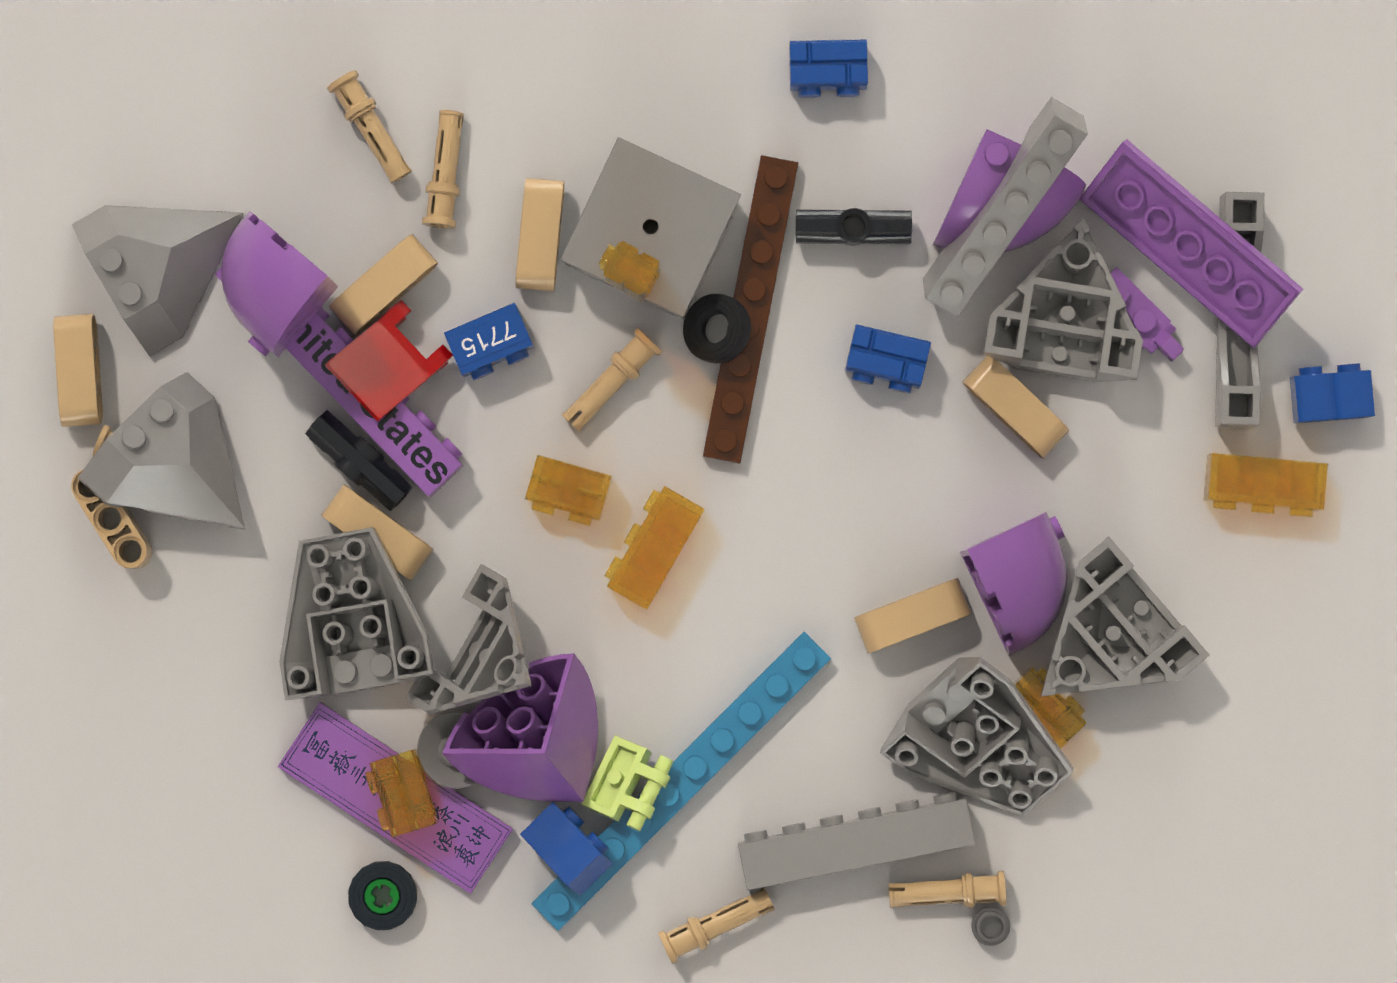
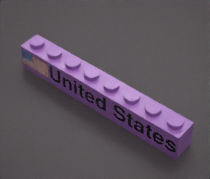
[215,268,464,497]

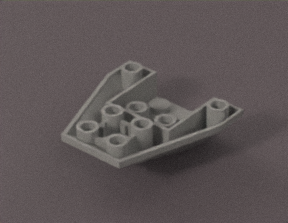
[279,527,434,700]
[880,657,1074,816]

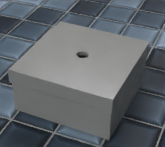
[560,137,741,319]

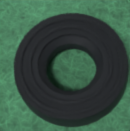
[683,294,751,364]

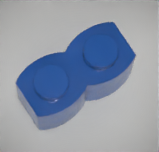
[1290,363,1375,424]

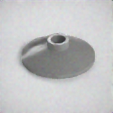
[417,712,476,789]

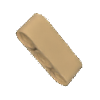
[516,178,565,292]
[329,234,438,336]
[53,313,103,427]
[962,356,1069,458]
[71,469,152,569]
[321,484,434,580]
[854,578,972,653]

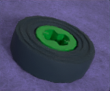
[348,861,417,930]

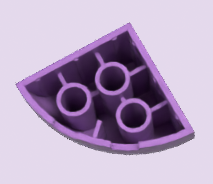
[932,129,1086,252]
[221,211,338,357]
[960,512,1067,656]
[442,653,598,802]

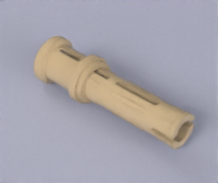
[327,70,412,184]
[422,110,464,229]
[562,328,663,432]
[889,871,1006,908]
[658,887,775,964]

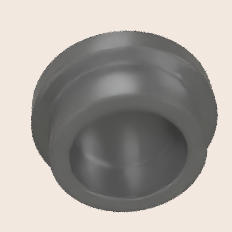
[971,907,1010,946]

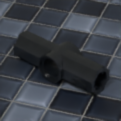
[795,208,912,246]
[305,410,413,511]

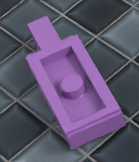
[1111,267,1184,362]

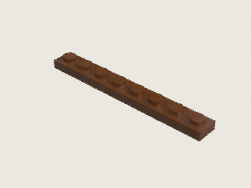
[703,155,799,464]

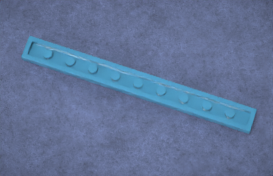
[531,631,831,931]

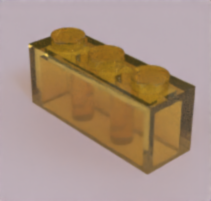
[1203,453,1328,517]
[604,486,705,610]

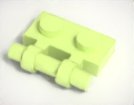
[581,735,674,831]

